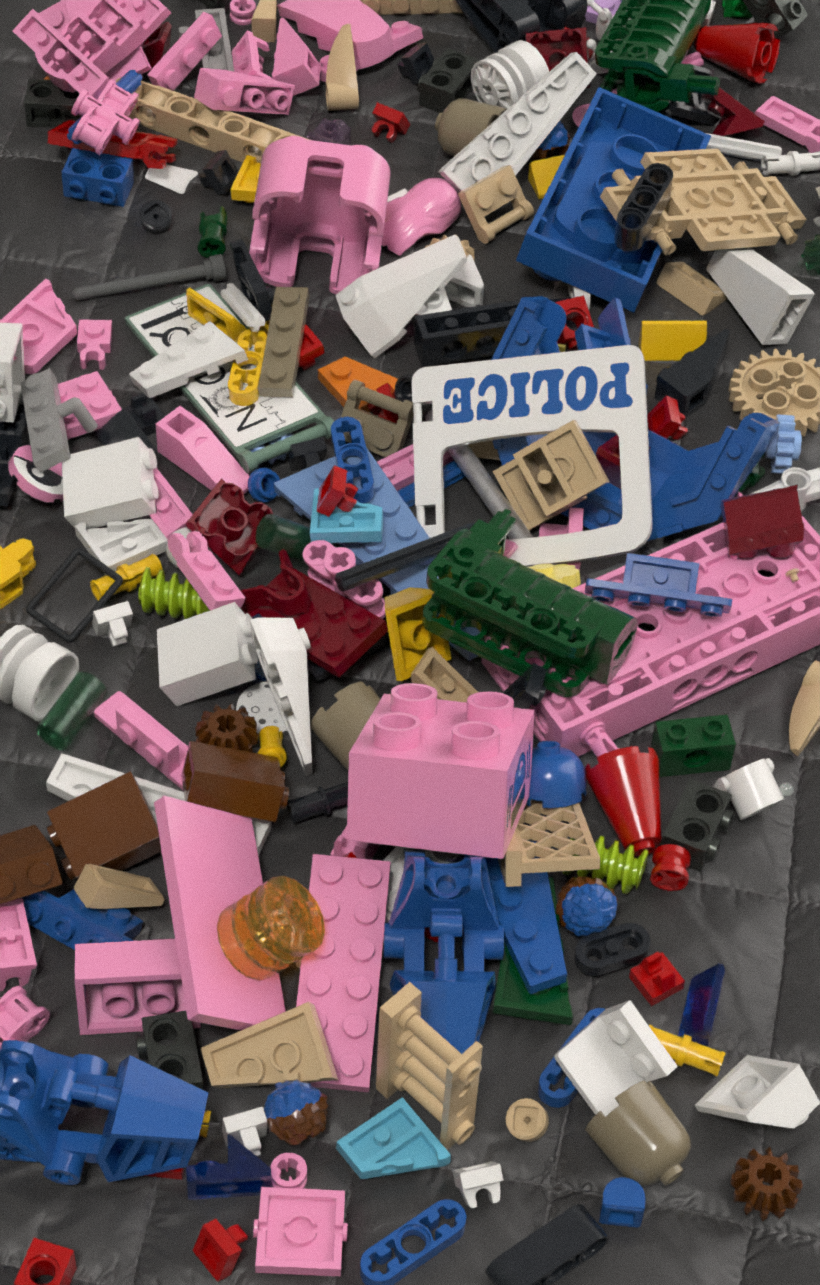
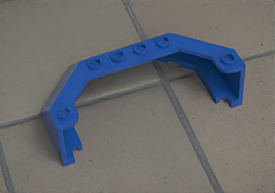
[491,296,780,541]

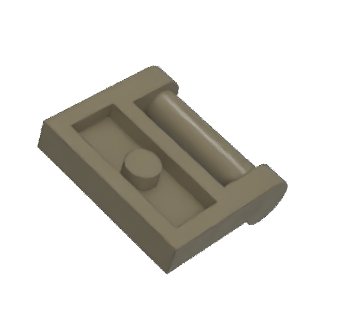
[341,380,414,457]

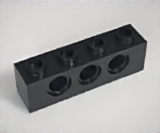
[414,300,520,367]

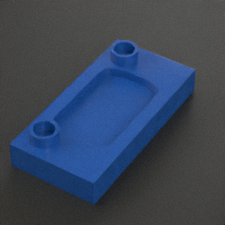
[516,87,711,312]

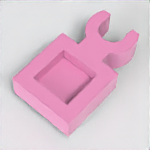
[77,320,113,370]

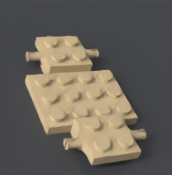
[600,148,807,255]

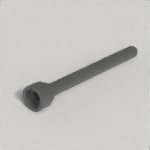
[72,254,227,301]

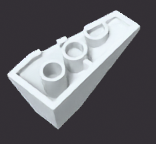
[335,235,467,358]
[250,618,313,776]

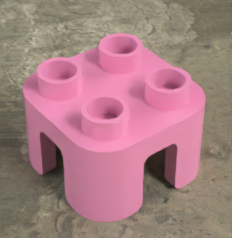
[249,136,391,294]

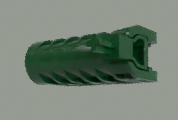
[595,0,720,112]
[422,509,638,697]

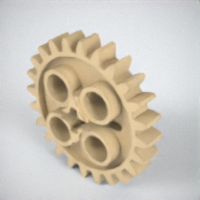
[729,349,820,436]

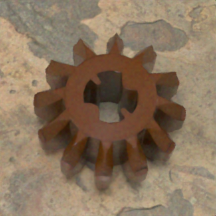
[195,702,258,752]
[730,1147,803,1221]

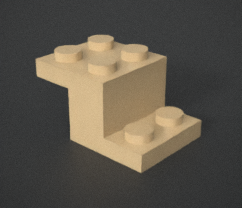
[493,420,610,531]

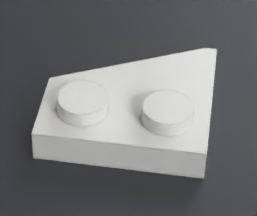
[75,519,168,575]

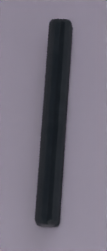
[335,522,475,592]

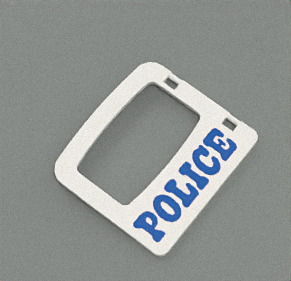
[412,345,653,567]

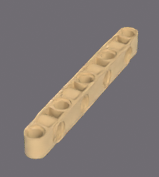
[115,77,309,163]

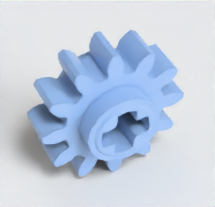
[765,414,802,474]

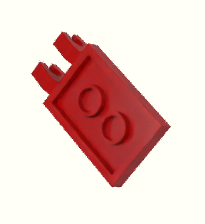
[47,120,177,169]

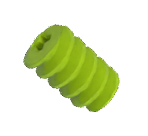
[138,567,210,619]
[563,835,648,895]

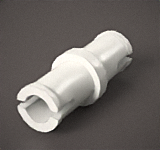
[761,151,820,176]

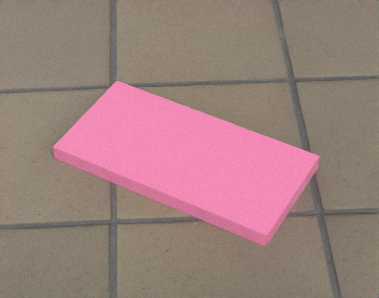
[154,796,286,1030]

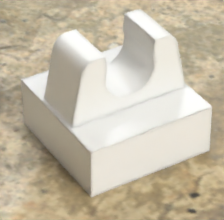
[92,601,133,647]
[222,1107,267,1160]
[452,1161,504,1208]

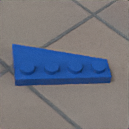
[485,840,567,994]

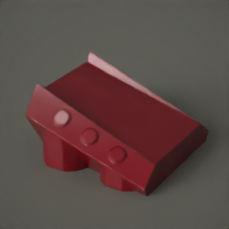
[526,27,591,89]
[185,478,275,575]
[721,484,804,558]

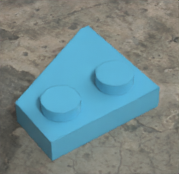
[310,488,383,544]
[336,1097,451,1180]

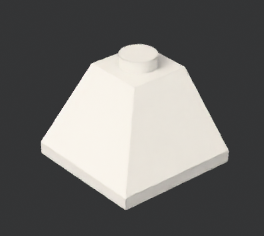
[695,1055,820,1129]

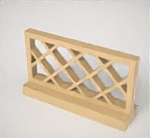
[497,799,600,887]

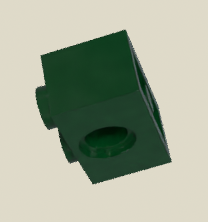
[651,714,736,777]

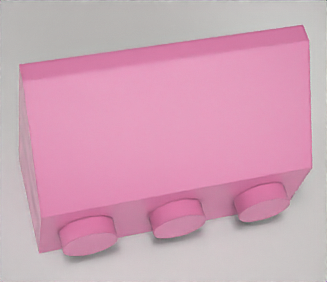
[75,939,201,1035]

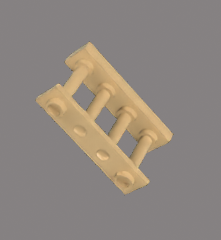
[376,982,483,1150]

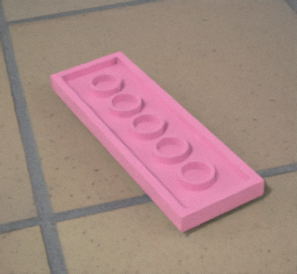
[296,854,391,1092]

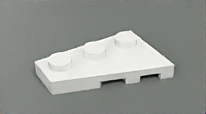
[129,321,248,398]

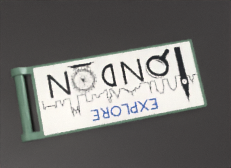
[125,284,334,473]

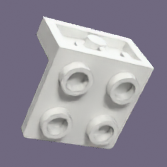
[554,1000,678,1116]

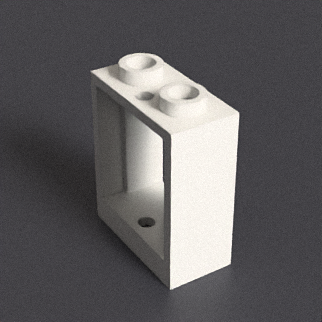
[0,323,25,422]

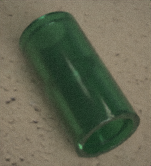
[255,514,311,563]
[36,672,107,750]

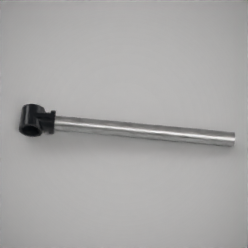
[394,375,534,539]

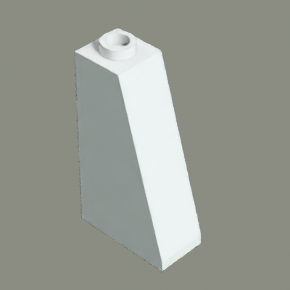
[706,247,815,345]

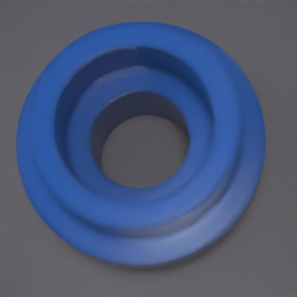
[248,468,280,502]

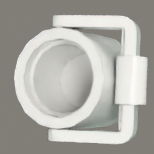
[713,758,785,820]

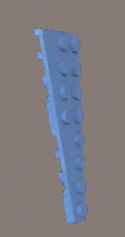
[274,447,480,661]

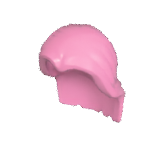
[382,178,461,256]

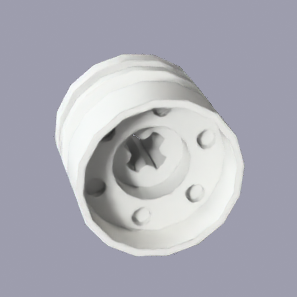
[471,40,549,109]
[0,625,79,722]

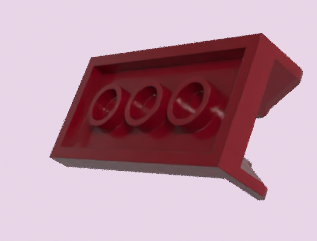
[240,549,388,677]

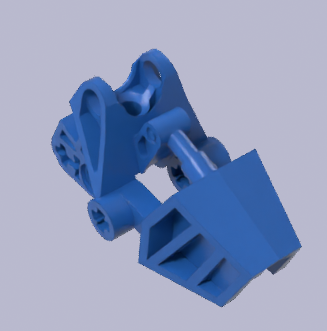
[384,849,504,1054]
[0,1040,208,1185]

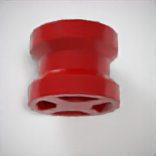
[650,844,691,891]

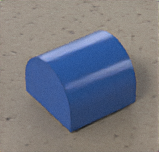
[599,1177,645,1228]

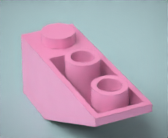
[272,17,321,96]
[194,68,295,115]
[156,406,249,494]

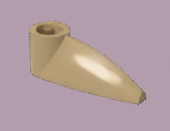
[326,24,359,111]
[789,660,820,756]

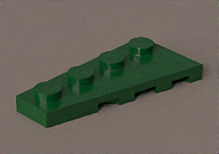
[493,877,573,1025]

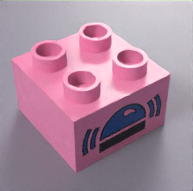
[347,683,534,859]

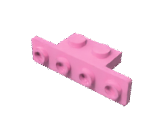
[94,691,188,791]

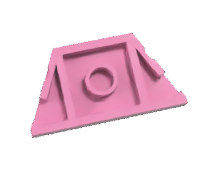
[0,279,77,374]

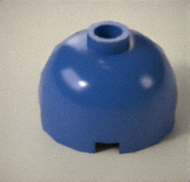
[526,741,587,808]

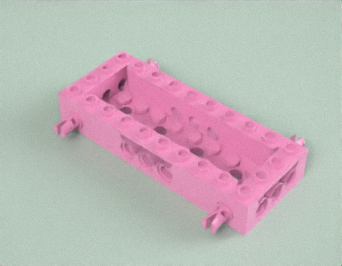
[482,492,820,757]

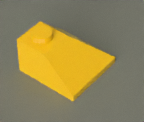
[385,587,451,681]

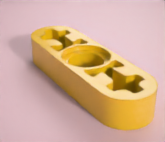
[228,329,267,406]

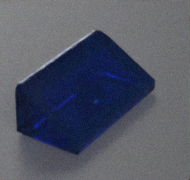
[678,963,726,1047]

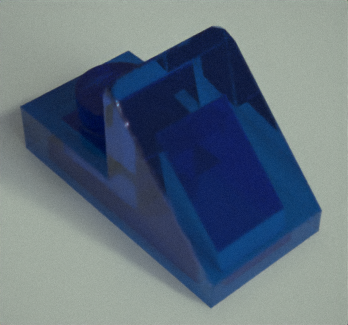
[186,1134,272,1200]

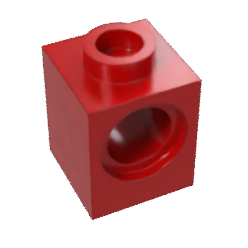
[555,295,594,350]
[14,1238,77,1285]

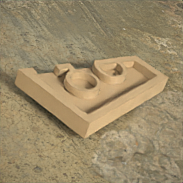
[200,1002,338,1088]

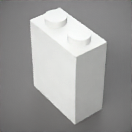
[62,437,159,529]
[157,602,258,706]

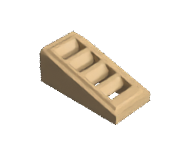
[251,0,277,42]
[74,864,165,909]

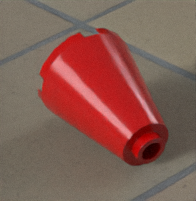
[694,23,780,84]
[585,746,661,856]

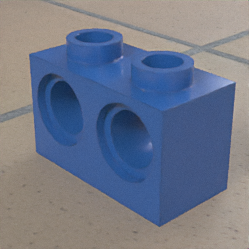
[61,148,134,207]

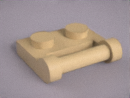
[458,165,534,244]

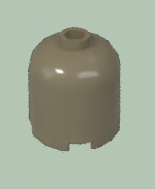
[435,98,507,156]
[310,681,380,771]
[585,1080,691,1187]

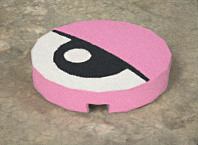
[8,445,64,503]

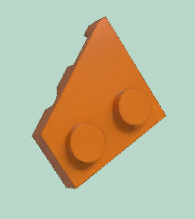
[318,357,398,412]

